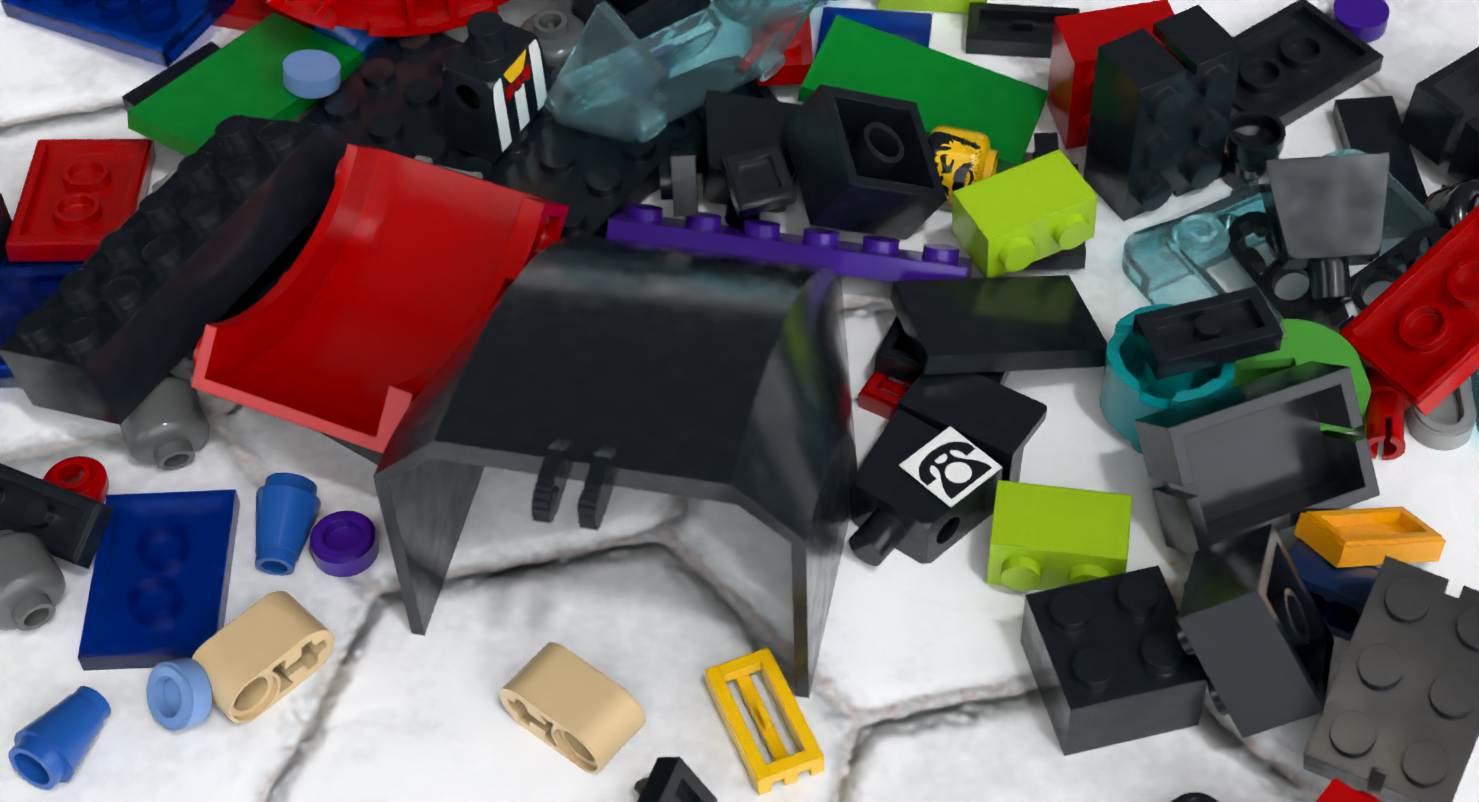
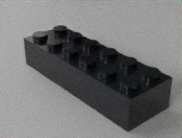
[0,115,338,425]

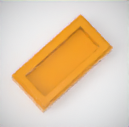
[1294,506,1446,568]

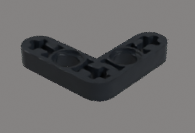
[1226,211,1450,332]

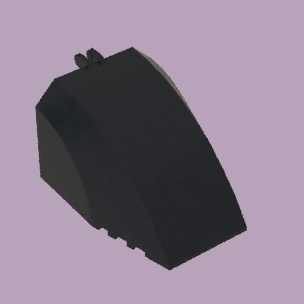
[373,235,857,698]

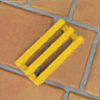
[705,647,824,795]

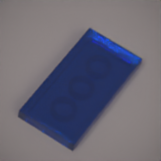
[0,0,236,68]

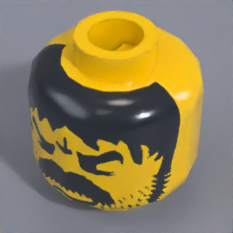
[928,125,999,205]

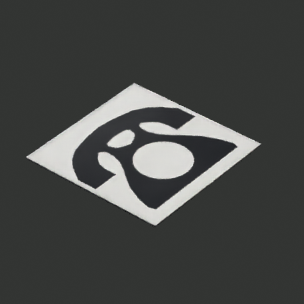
[899,426,1003,508]

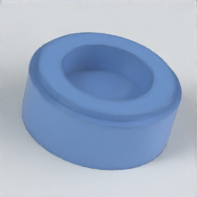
[283,49,340,99]
[147,657,212,731]

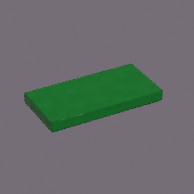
[127,13,363,156]
[798,15,1049,173]

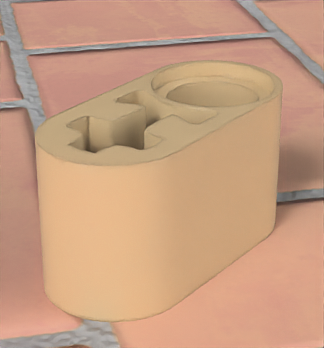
[191,591,334,724]
[499,642,646,774]

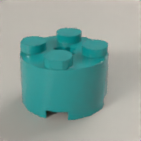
[1100,303,1236,454]

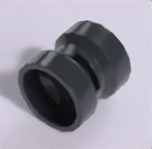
[1220,110,1286,193]

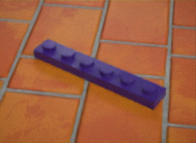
[606,204,973,282]

